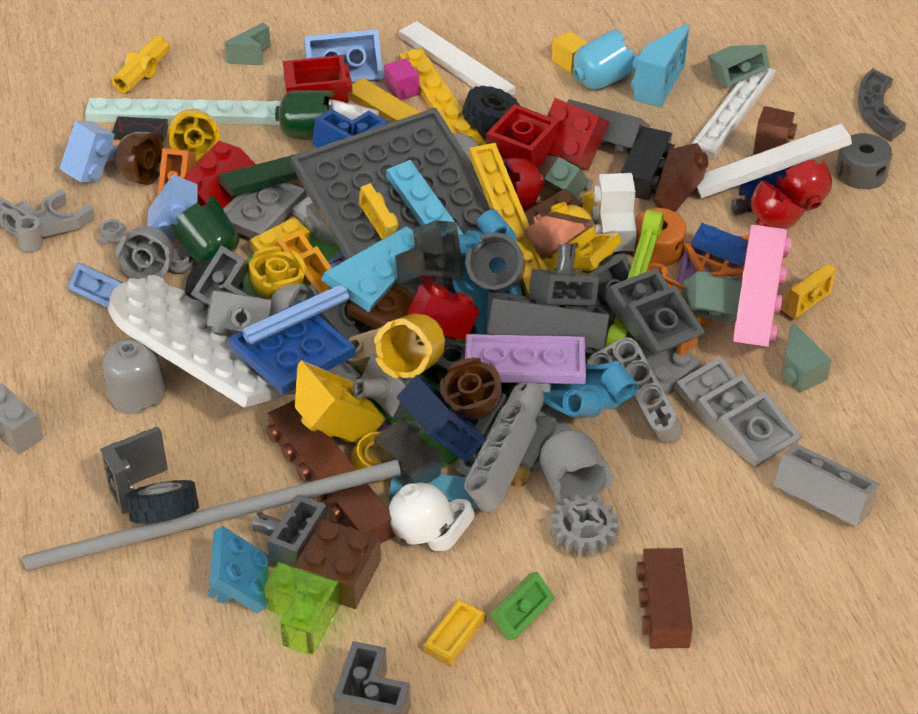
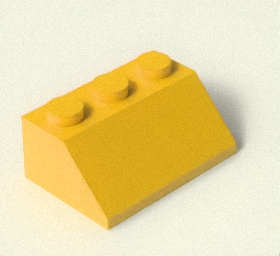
[295,360,386,444]

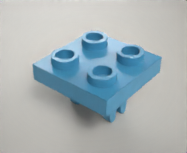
[208,526,269,613]

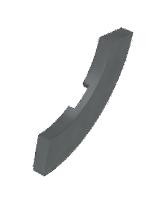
[858,68,906,142]

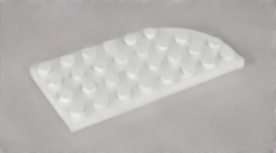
[108,275,296,408]

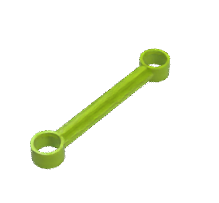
[606,209,664,347]

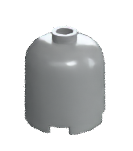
[102,339,166,414]
[539,429,613,503]

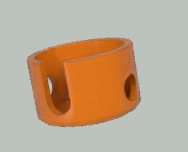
[631,208,687,267]

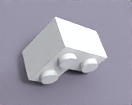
[592,173,637,252]

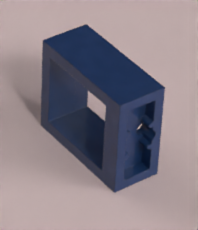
[397,374,487,462]

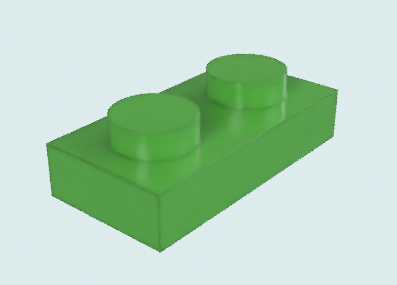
[489,572,555,640]

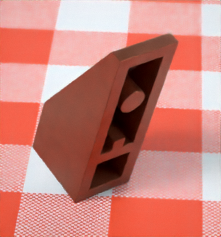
[654,143,709,212]

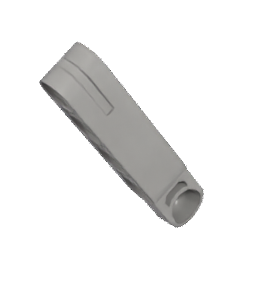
[464,382,544,512]

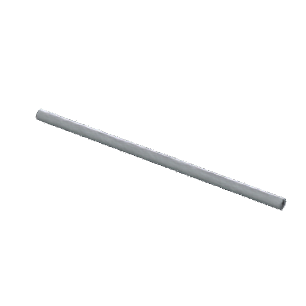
[23,460,401,571]

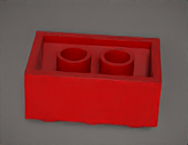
[184,140,256,209]

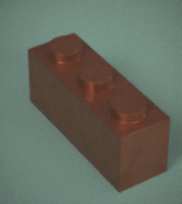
[636,548,693,649]

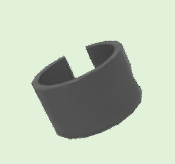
[835,133,893,190]
[465,232,526,292]

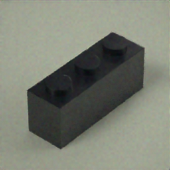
[620,126,675,201]

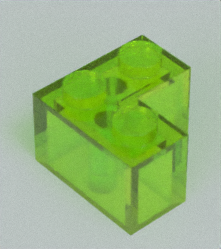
[264,562,340,656]

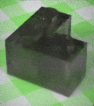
[395,220,464,286]

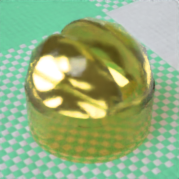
[510,467,530,487]

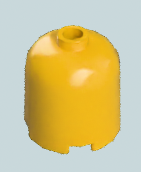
[374,314,445,379]

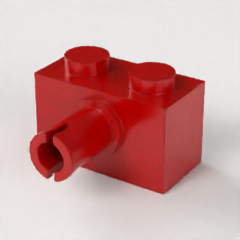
[407,283,480,341]

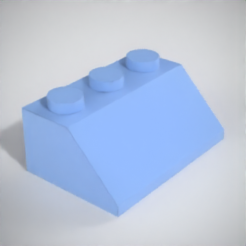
[304,29,384,82]

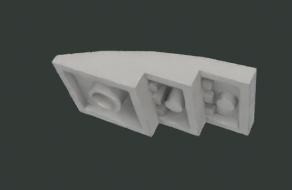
[674,356,802,467]

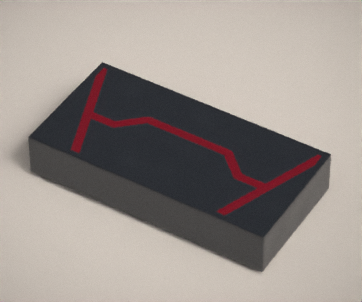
[112,116,169,142]

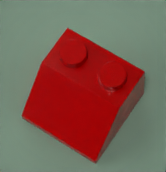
[486,104,559,169]

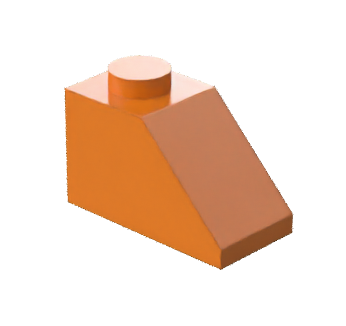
[157,148,196,196]

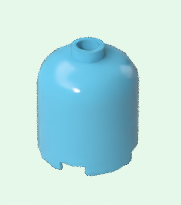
[573,29,635,90]

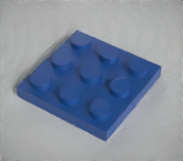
[228,300,356,395]

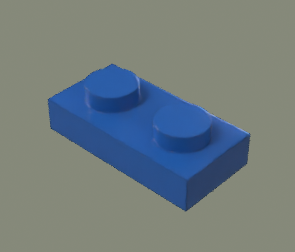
[691,223,748,266]

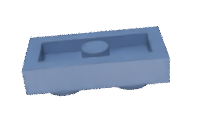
[67,263,124,307]

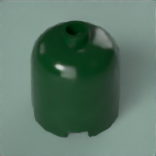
[275,90,335,140]
[169,197,239,264]

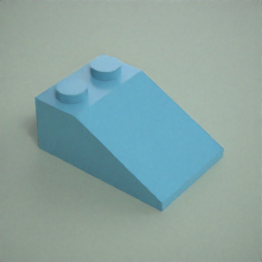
[631,24,690,107]

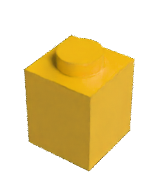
[551,31,588,73]

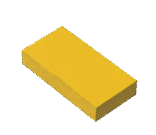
[423,599,487,667]

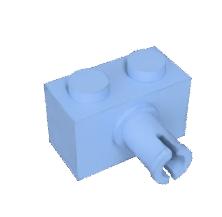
[59,121,117,183]
[147,174,197,241]

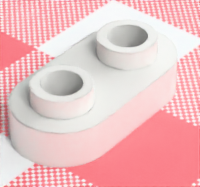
[427,499,475,551]

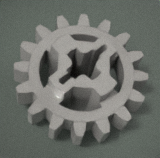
[550,494,619,557]

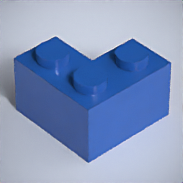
[312,109,389,148]

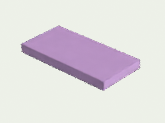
[465,334,586,384]

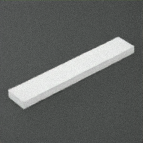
[399,21,516,96]
[692,68,776,160]
[696,124,852,199]

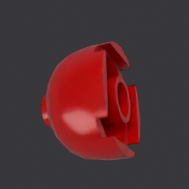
[502,157,544,209]
[776,160,832,210]
[750,180,806,229]

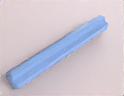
[243,285,349,344]

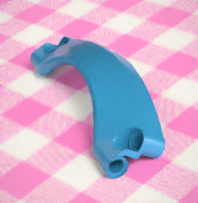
[442,209,638,418]

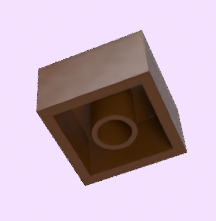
[294,519,381,609]

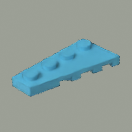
[321,226,429,312]

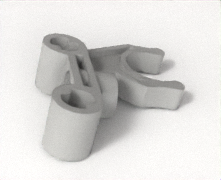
[0,190,94,252]

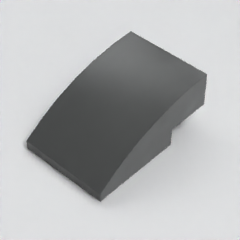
[603,268,705,354]

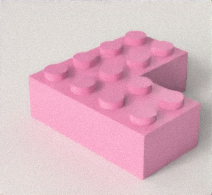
[733,225,791,347]

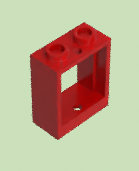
[282,55,353,103]

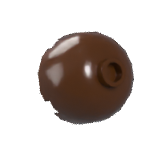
[114,132,164,185]
[440,357,502,420]

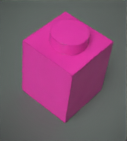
[384,58,420,100]

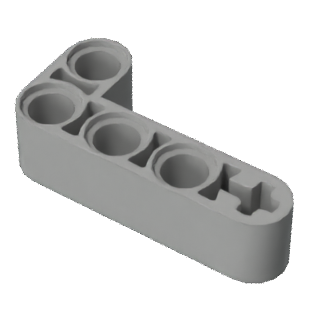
[587,338,683,444]

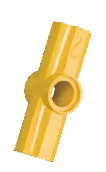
[111,35,170,94]

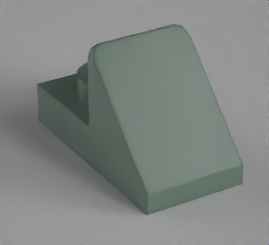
[224,23,271,65]

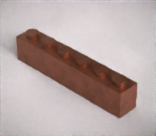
[266,400,395,544]

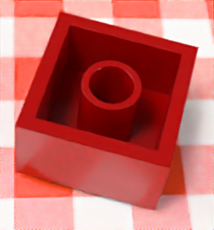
[547,98,610,170]

